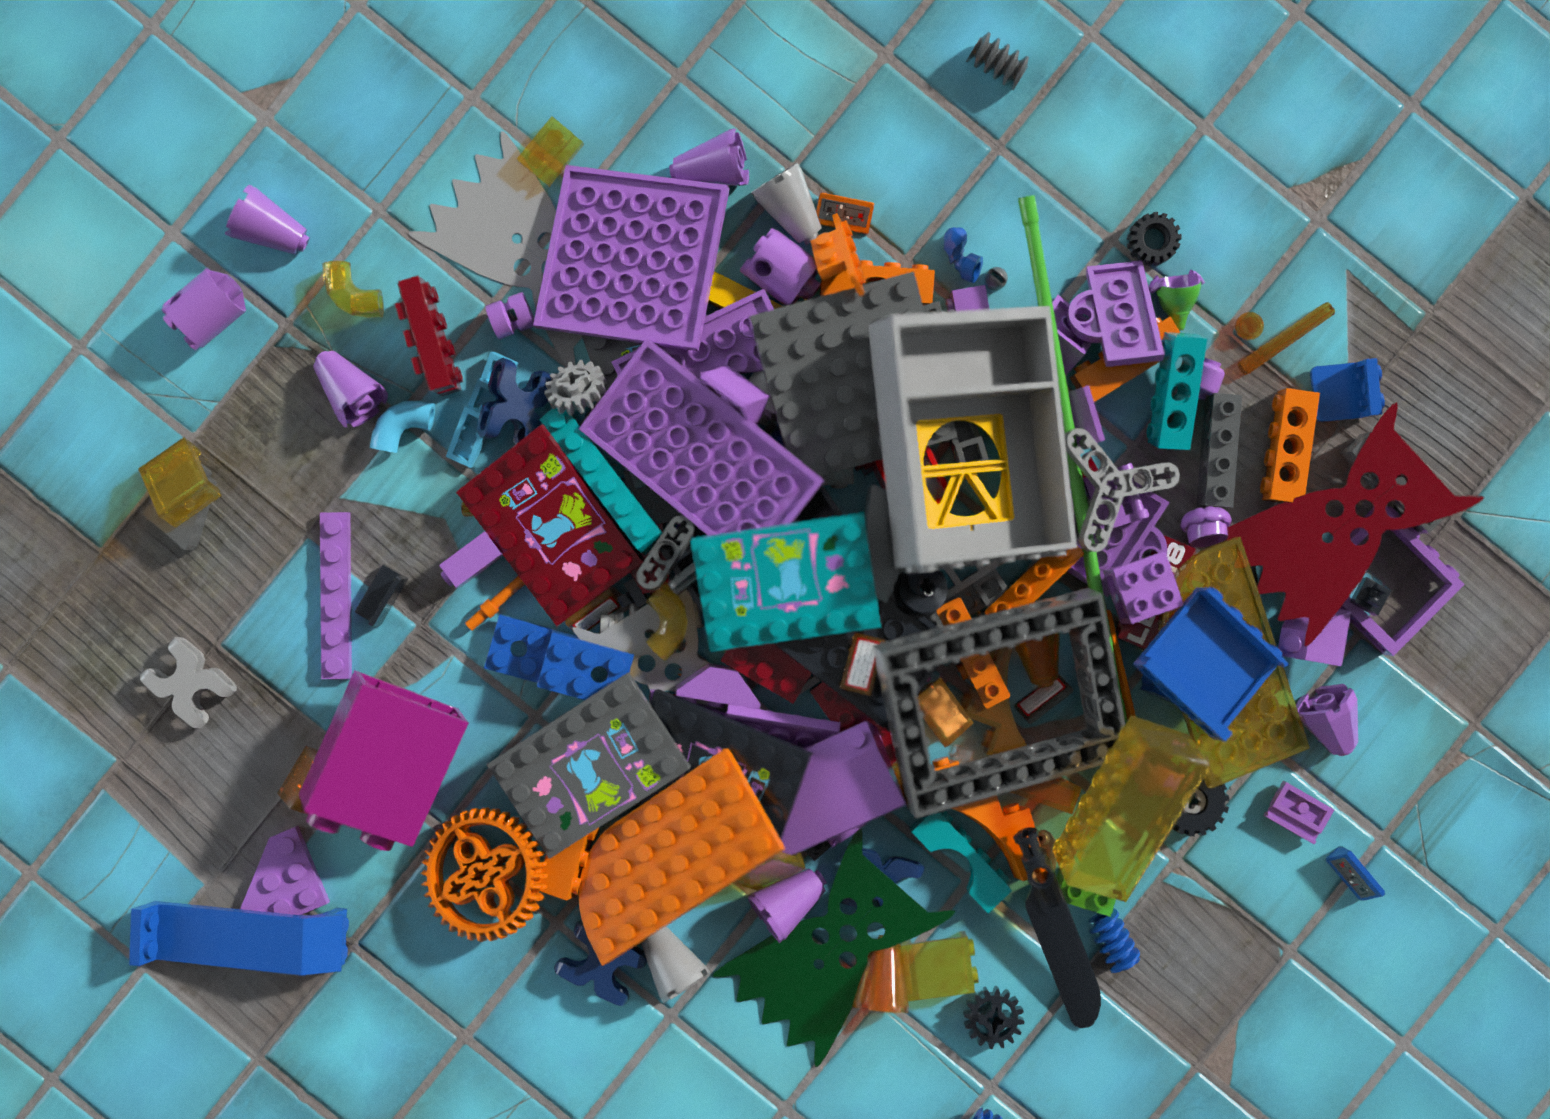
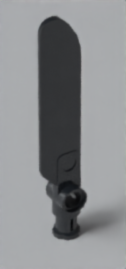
[1013,827,1101,1028]

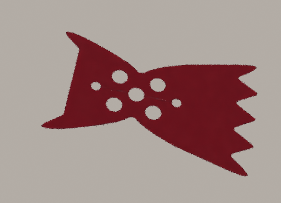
[1226,403,1484,646]

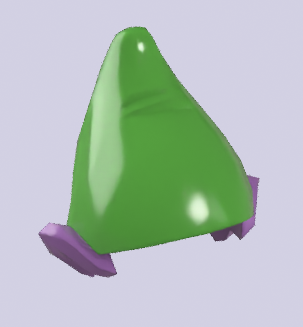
[1149,269,1205,331]

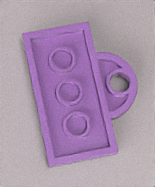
[1067,260,1164,367]
[1066,482,1169,597]

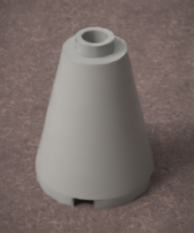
[751,163,822,245]
[641,926,710,1004]

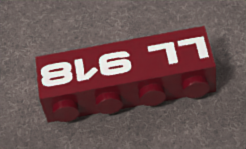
[1116,535,1197,650]

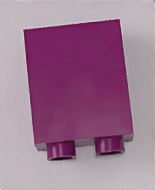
[299,670,469,851]

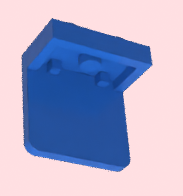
[1310,358,1385,422]

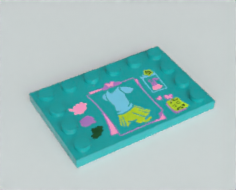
[691,512,881,652]

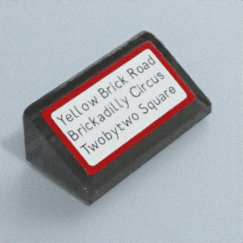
[1014,673,1073,724]

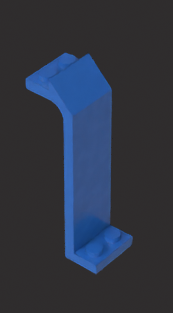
[129,901,349,975]

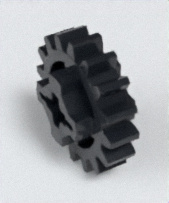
[963,986,1025,1049]

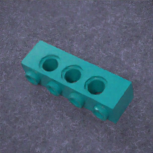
[1146,332,1208,450]

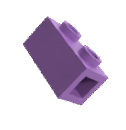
[439,532,503,588]

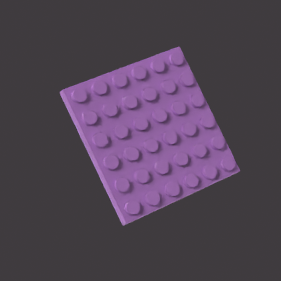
[533,165,730,351]

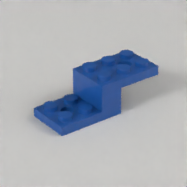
[484,614,634,700]

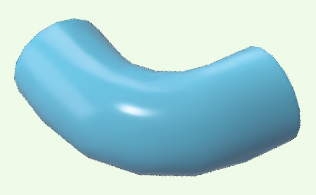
[369,401,435,453]

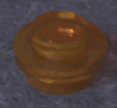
[1235,312,1264,340]

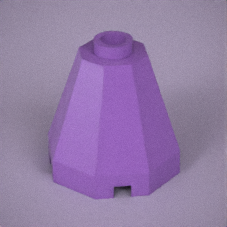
[1293,684,1358,756]

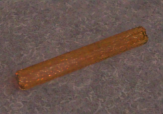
[1237,302,1335,375]

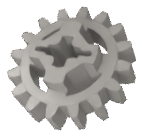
[545,360,607,415]

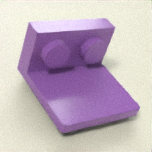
[1103,552,1183,624]

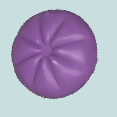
[1180,506,1232,548]

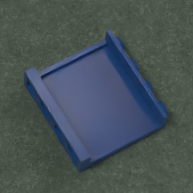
[1133,587,1289,742]

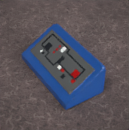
[1326,846,1385,900]

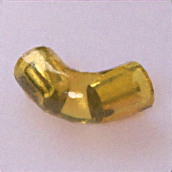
[322,261,384,318]
[646,582,688,661]

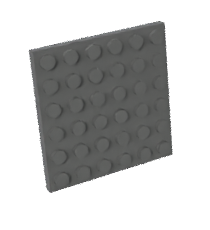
[748,271,957,476]

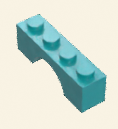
[909,810,1012,913]

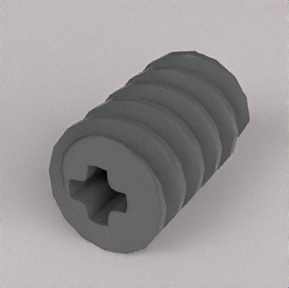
[966,32,1029,91]

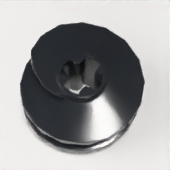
[894,569,948,616]

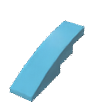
[446,351,519,468]

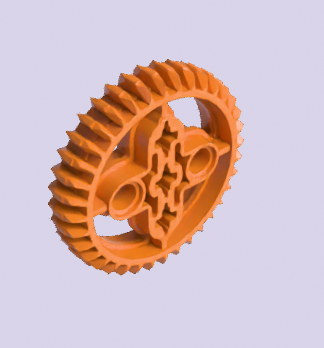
[420,807,548,942]

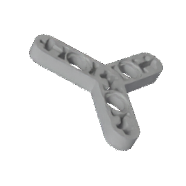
[1064,428,1180,552]

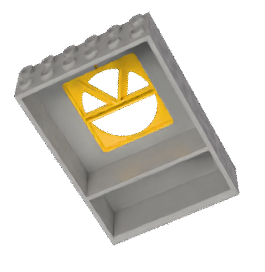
[868,306,1077,573]

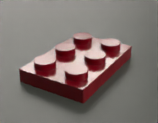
[721,643,812,704]

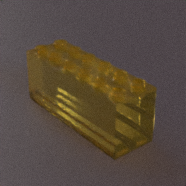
[1052,715,1210,902]

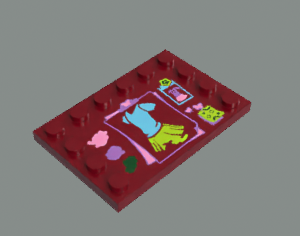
[456,425,645,626]

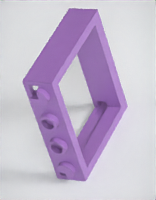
[1340,506,1465,656]

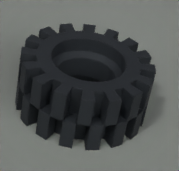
[1127,212,1182,266]

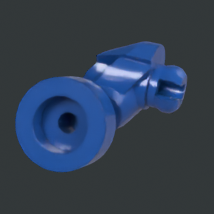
[944,227,983,283]

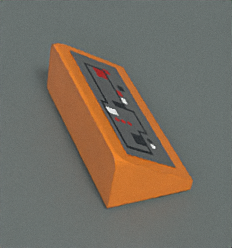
[816,192,875,234]

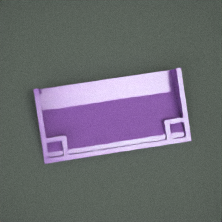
[754,721,907,871]

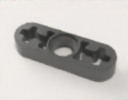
[637,515,696,591]

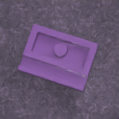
[1263,781,1334,845]

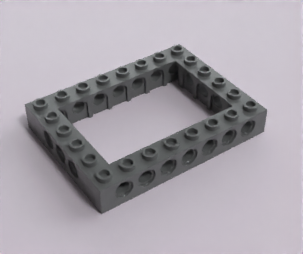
[872,588,1131,818]

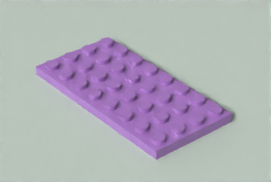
[579,338,825,536]

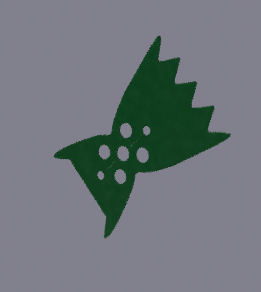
[713,828,955,1067]

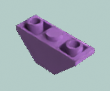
[675,663,760,709]

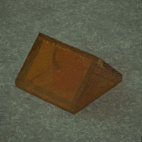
[917,678,974,748]

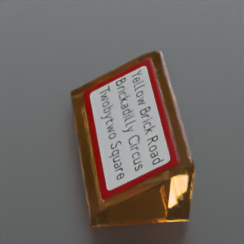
[565,588,622,632]
[840,633,885,696]

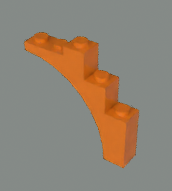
[901,756,1045,881]

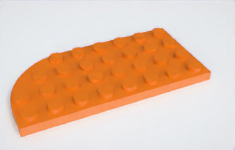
[579,749,785,966]

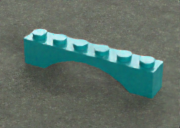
[539,408,663,555]

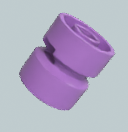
[485,292,534,340]

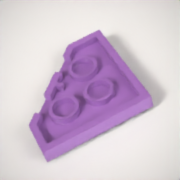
[240,826,330,915]

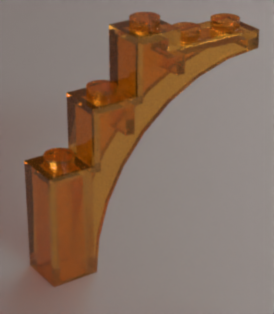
[959,646,1082,814]

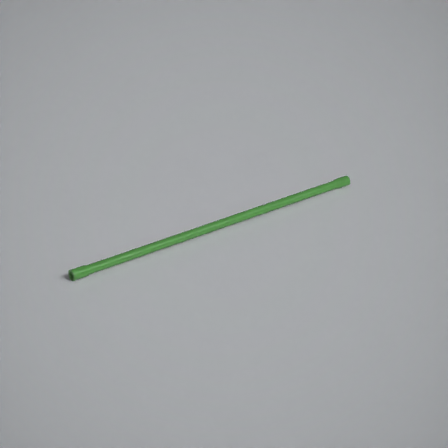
[1018,195,1128,726]

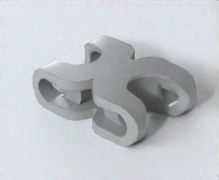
[140,637,237,729]

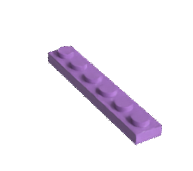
[320,512,352,679]

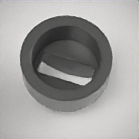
[985,267,1008,290]

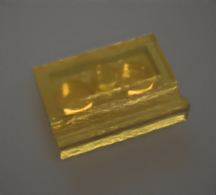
[517,116,584,187]

